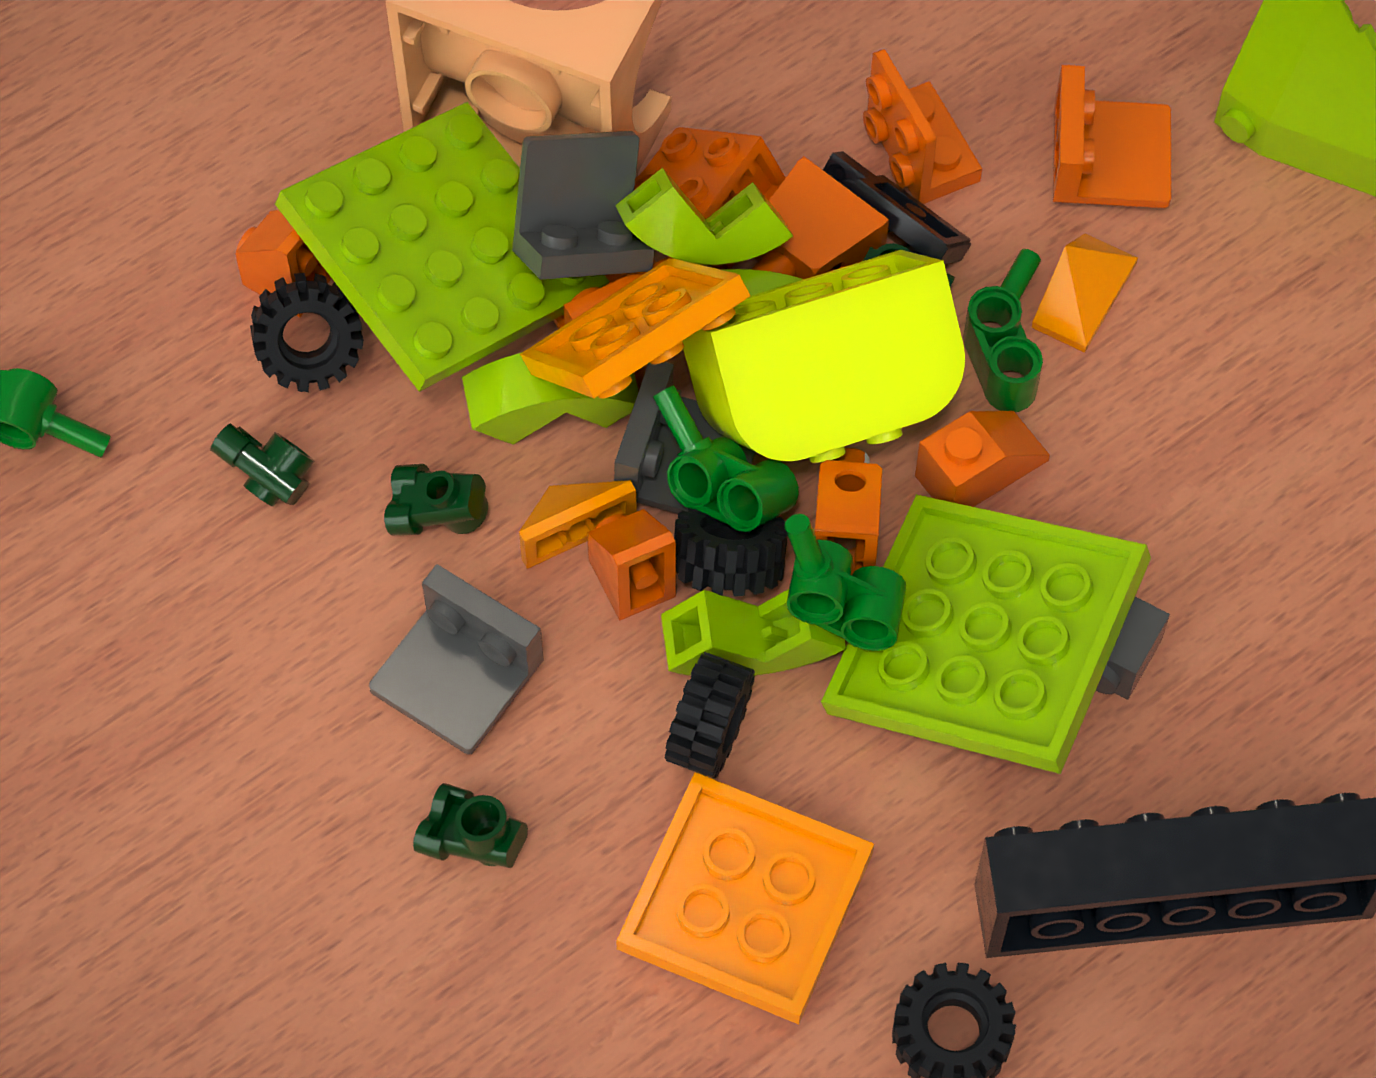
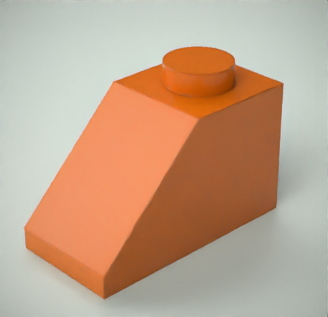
[235,210,332,318]
[915,411,1050,507]
[587,509,676,621]

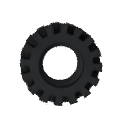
[250,273,364,392]
[674,508,788,597]
[665,652,755,778]
[892,962,1016,1078]

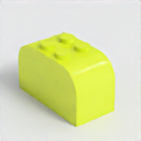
[682,250,965,463]

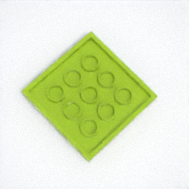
[275,102,609,392]
[821,494,1151,774]

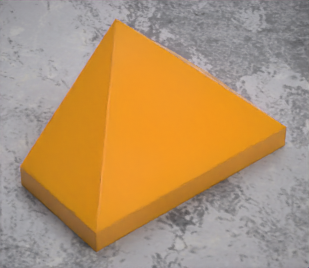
[1031,233,1138,353]
[519,480,637,569]

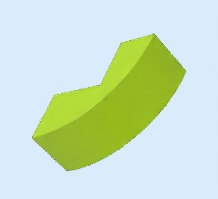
[615,167,793,265]
[462,353,639,445]
[661,589,846,676]

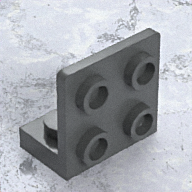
[512,131,655,280]
[614,362,756,514]
[369,564,544,754]

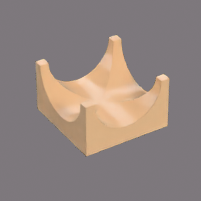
[385,0,671,176]

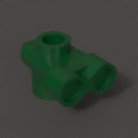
[210,423,315,507]
[384,464,488,536]
[413,783,528,868]

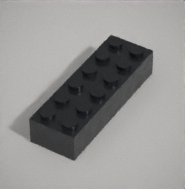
[974,793,1376,958]

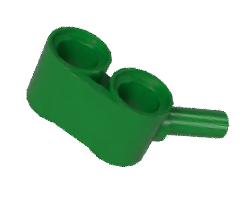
[963,249,1043,412]
[0,368,111,458]
[653,385,799,532]
[785,514,906,651]

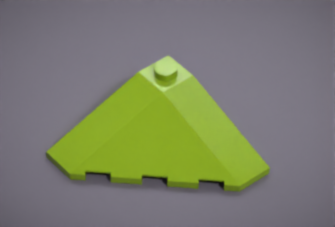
[1214,0,1376,197]

